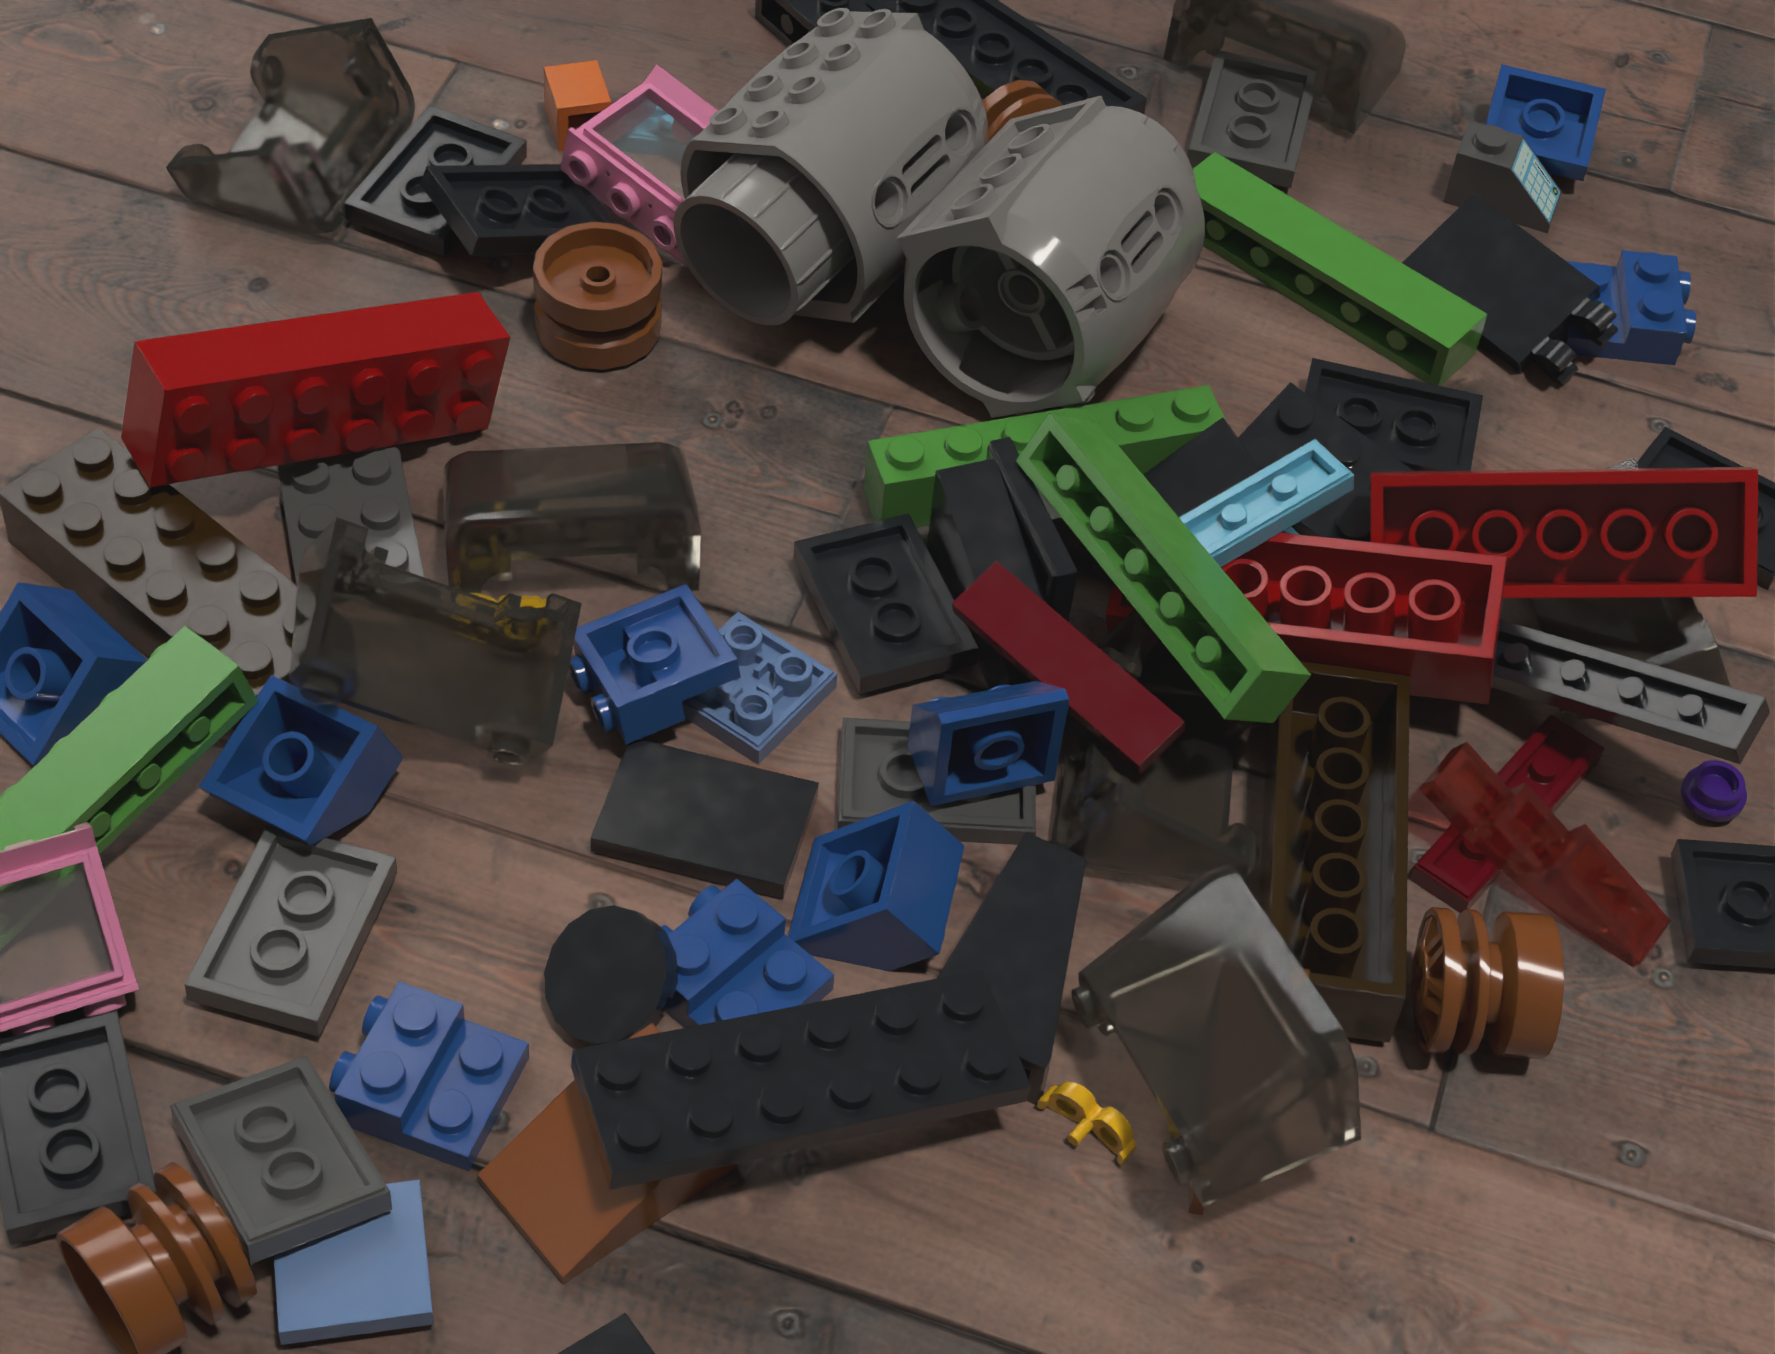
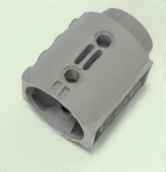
[674,8,989,325]
[896,96,1205,418]

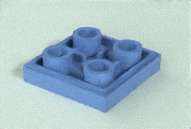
[682,612,837,765]
[274,1180,434,1345]

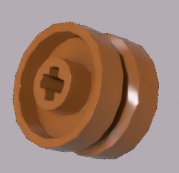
[533,222,662,370]

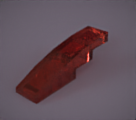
[1419,742,1671,967]

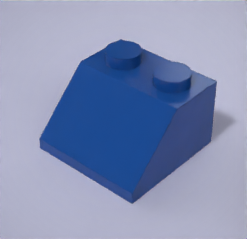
[0,582,147,765]
[199,675,404,846]
[908,681,1070,806]
[788,801,964,971]

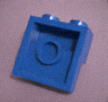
[1485,64,1606,181]
[1562,250,1696,365]
[567,584,741,744]
[660,879,834,1028]
[329,981,530,1171]

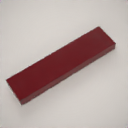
[951,561,1185,775]
[1409,715,1605,913]

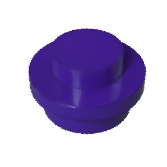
[1681,760,1747,822]

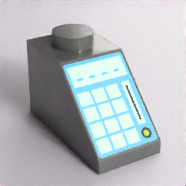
[1443,120,1562,233]

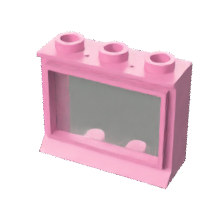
[560,64,718,266]
[0,822,139,1036]

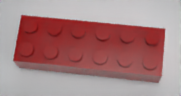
[121,292,511,487]
[1370,467,1758,598]
[1106,533,1507,704]

